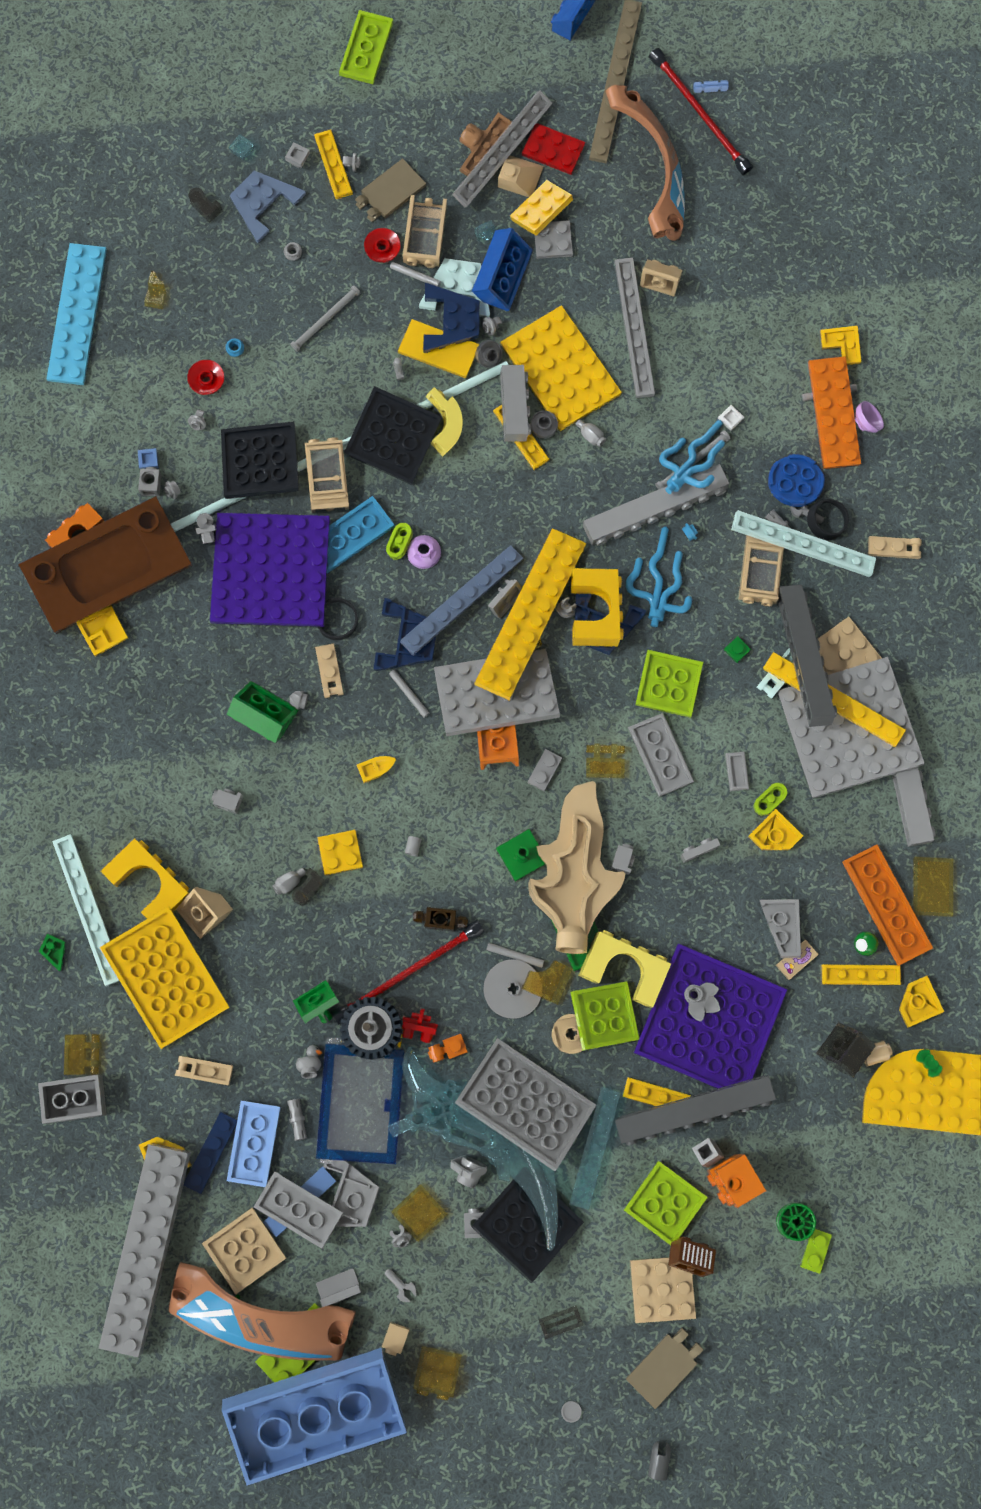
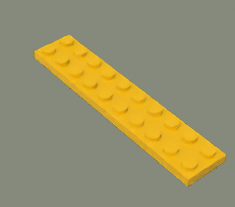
[474,528,586,700]

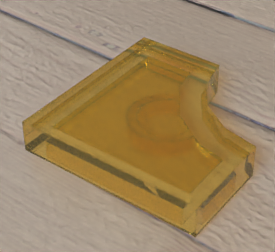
[522,961,573,1005]

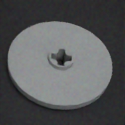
[483,959,542,1019]

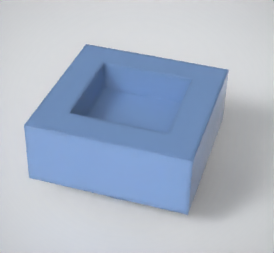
[138,448,159,469]

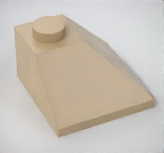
[498,155,544,197]
[176,887,233,939]

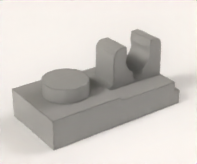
[488,579,522,619]

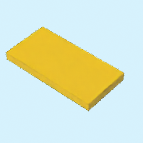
[398,319,479,378]

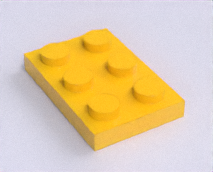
[510,180,573,236]

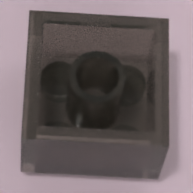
[816,1022,876,1078]

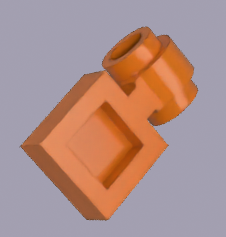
[428,1034,468,1063]

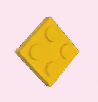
[317,830,363,876]

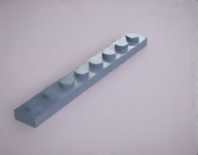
[400,545,523,656]

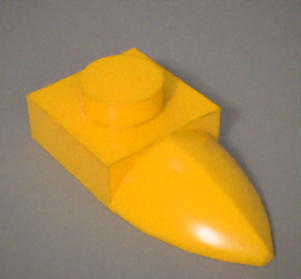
[357,756,396,783]

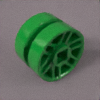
[776,1203,816,1241]

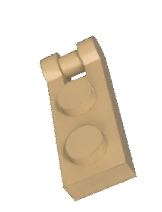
[868,536,922,559]
[315,644,344,698]
[175,1056,233,1086]

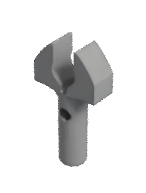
[393,358,404,381]
[790,506,824,524]
[385,1269,416,1302]

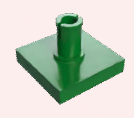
[496,829,546,882]
[293,980,339,1023]

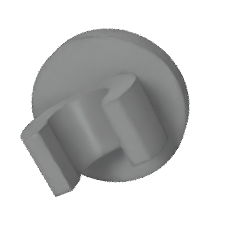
[343,153,360,172]
[482,316,502,335]
[188,410,206,430]
[556,597,576,618]
[390,1225,411,1248]

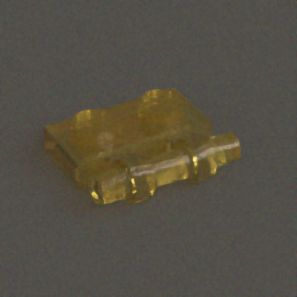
[586,743,625,779]
[64,1034,101,1075]

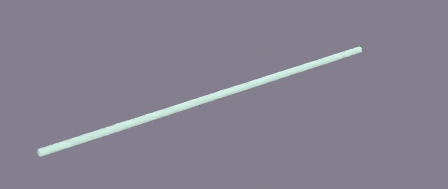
[171,361,508,532]

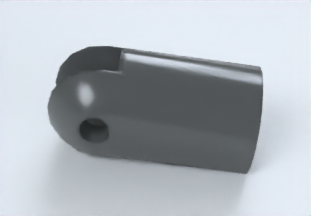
[648,1441,671,1481]

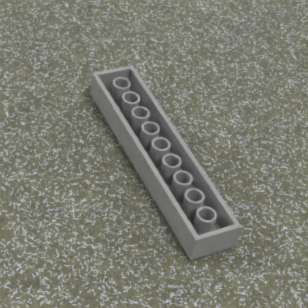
[99,1143,191,1358]

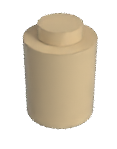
[860,1041,892,1067]

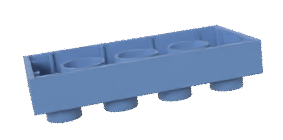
[222,1348,406,1485]

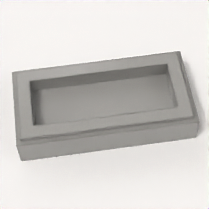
[725,751,749,792]

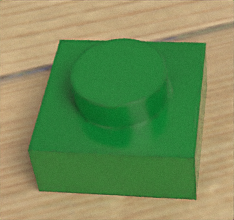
[724,636,751,663]

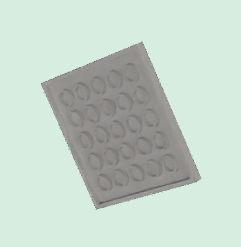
[778,657,925,799]

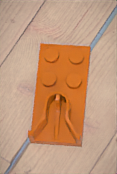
[477,725,519,770]

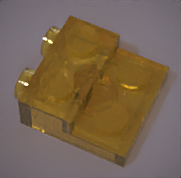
[413,1346,462,1400]

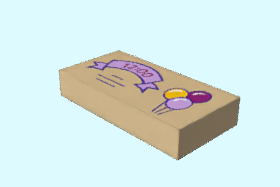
[776,940,818,980]

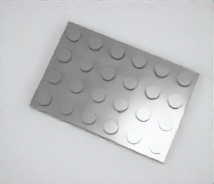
[434,649,560,737]
[455,1038,596,1171]

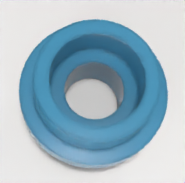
[226,338,244,357]
[682,523,698,541]

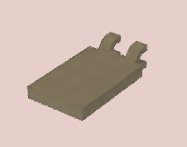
[355,158,426,222]
[625,1328,703,1409]

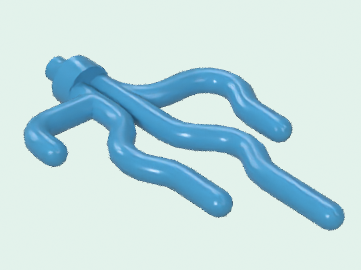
[659,420,725,494]
[626,527,692,627]

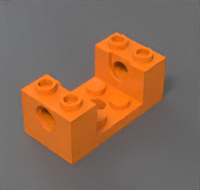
[707,1154,766,1208]

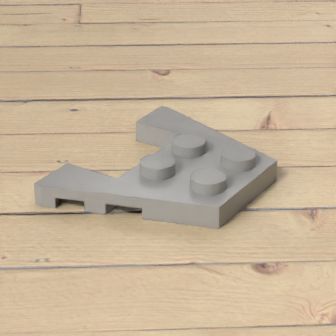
[323,1150,380,1227]

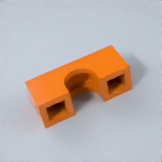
[45,503,104,548]

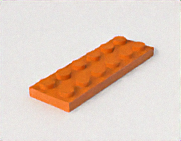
[808,356,861,469]
[842,845,933,966]

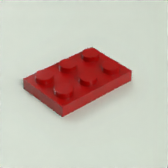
[522,123,585,175]

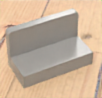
[316,1269,362,1307]

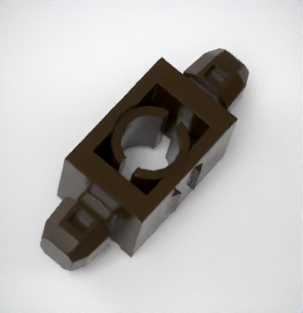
[413,907,468,932]

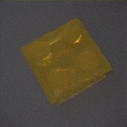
[391,1184,447,1242]

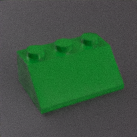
[227,681,299,743]

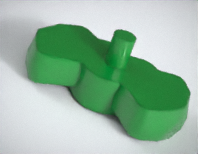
[916,1049,943,1078]

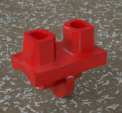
[402,1008,438,1043]

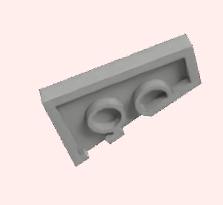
[759,899,801,958]

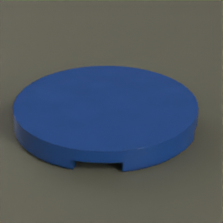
[768,454,825,507]

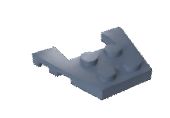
[229,171,306,243]

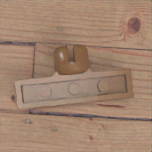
[459,112,512,176]

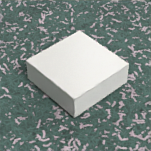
[718,405,744,431]

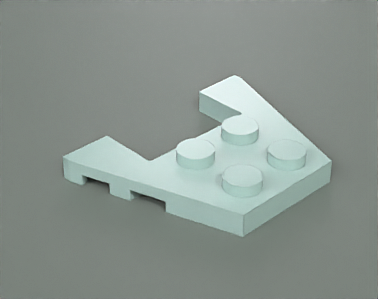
[419,258,490,318]

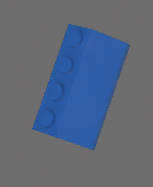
[551,0,596,41]
[472,228,533,311]

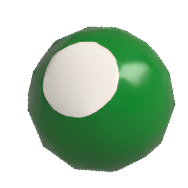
[854,931,879,956]

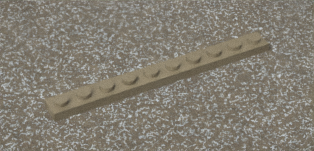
[589,0,642,164]

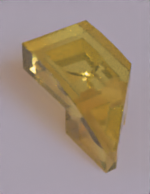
[144,270,167,309]

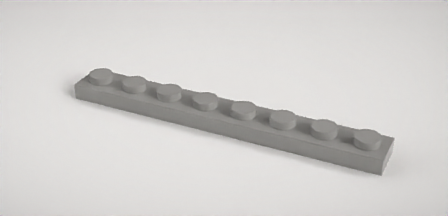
[452,90,552,208]
[614,258,655,399]

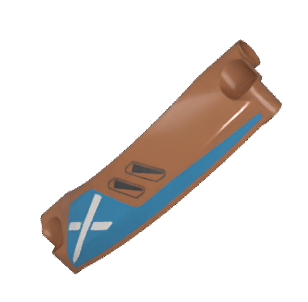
[605,85,685,240]
[169,1262,356,1361]

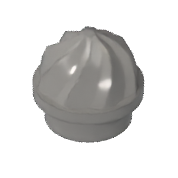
[289,691,309,710]

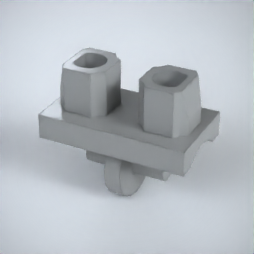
[196,513,217,544]

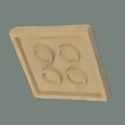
[818,617,882,675]
[202,1208,287,1295]
[630,1258,696,1323]

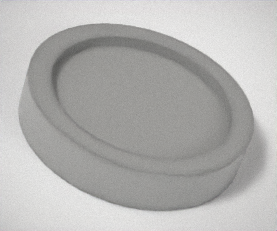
[561,1401,582,1423]

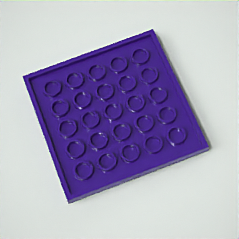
[210,513,330,627]
[633,944,787,1089]

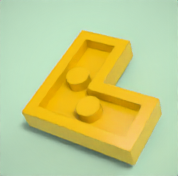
[820,326,861,365]

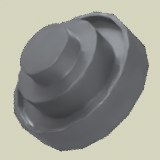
[475,340,502,368]
[531,411,558,439]

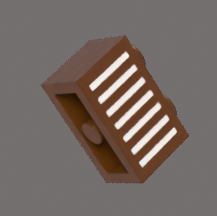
[668,1237,716,1277]

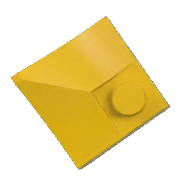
[76,606,129,657]

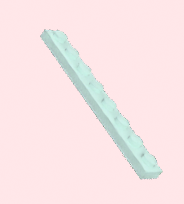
[731,510,876,577]
[52,834,119,986]

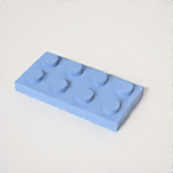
[227,1101,281,1187]

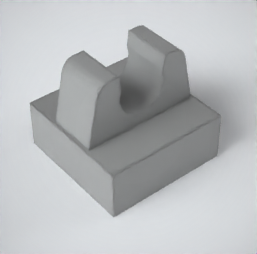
[285,142,310,168]

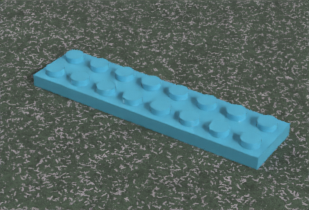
[47,243,107,385]

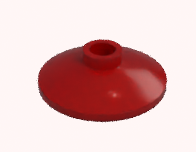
[364,228,400,263]
[187,360,224,395]

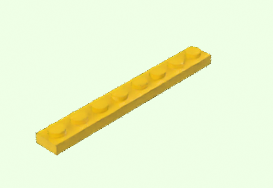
[763,652,906,748]

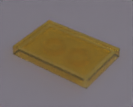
[913,857,953,917]

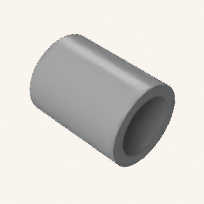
[405,836,422,857]

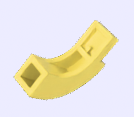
[426,387,463,457]

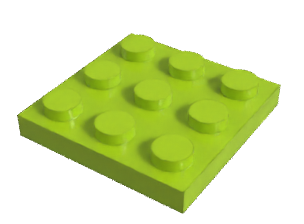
[635,650,703,718]
[571,982,639,1051]
[624,1161,707,1246]

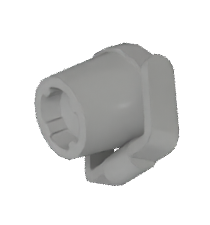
[451,1155,487,1188]

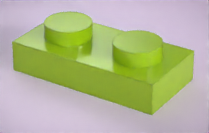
[800,1229,832,1274]

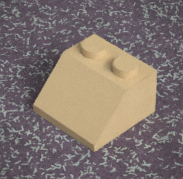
[640,259,682,296]

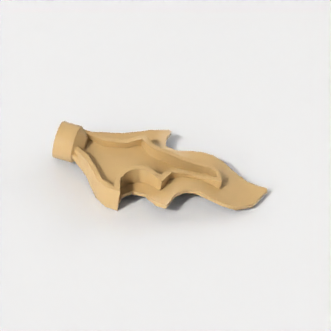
[528,781,625,954]

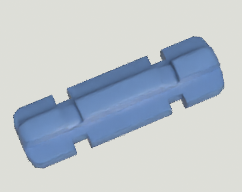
[693,80,729,93]

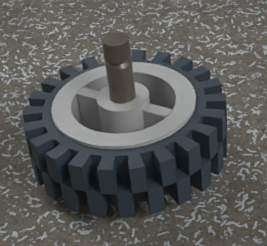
[340,997,403,1060]

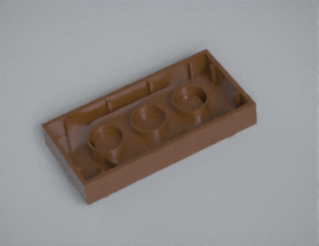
[18,496,192,634]

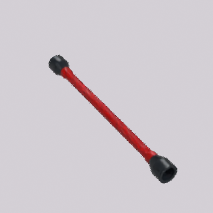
[649,48,753,176]
[331,919,485,1025]

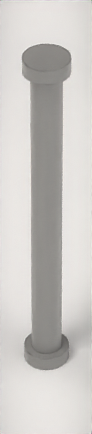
[290,285,361,352]
[655,430,730,489]

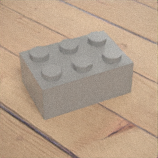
[38,1075,107,1124]

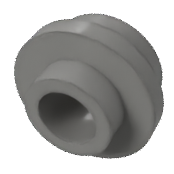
[284,242,302,261]
[164,481,181,499]

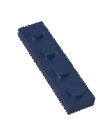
[184,1112,237,1194]

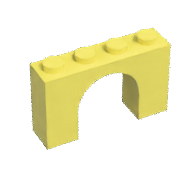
[578,930,671,1008]

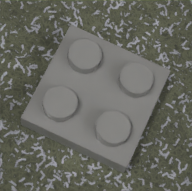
[534,221,573,259]

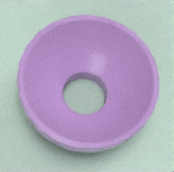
[855,401,884,433]
[407,535,441,569]

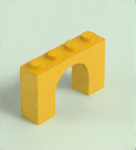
[571,568,623,647]
[101,838,190,919]

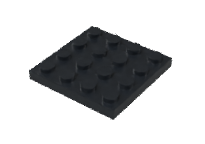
[344,386,442,485]
[221,421,300,499]
[471,1167,584,1283]

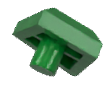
[38,934,66,971]

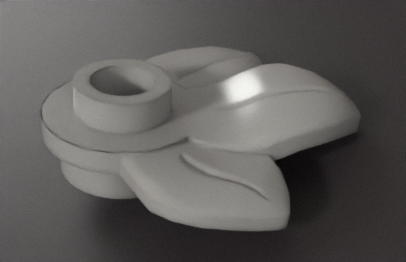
[684,983,720,1021]

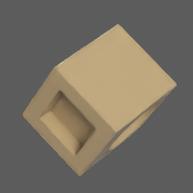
[382,1322,410,1356]

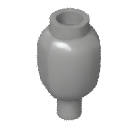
[576,419,606,447]
[272,868,306,895]

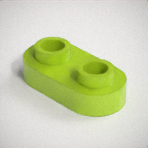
[386,523,413,560]
[753,783,787,816]

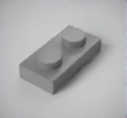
[527,749,562,792]
[680,837,720,863]

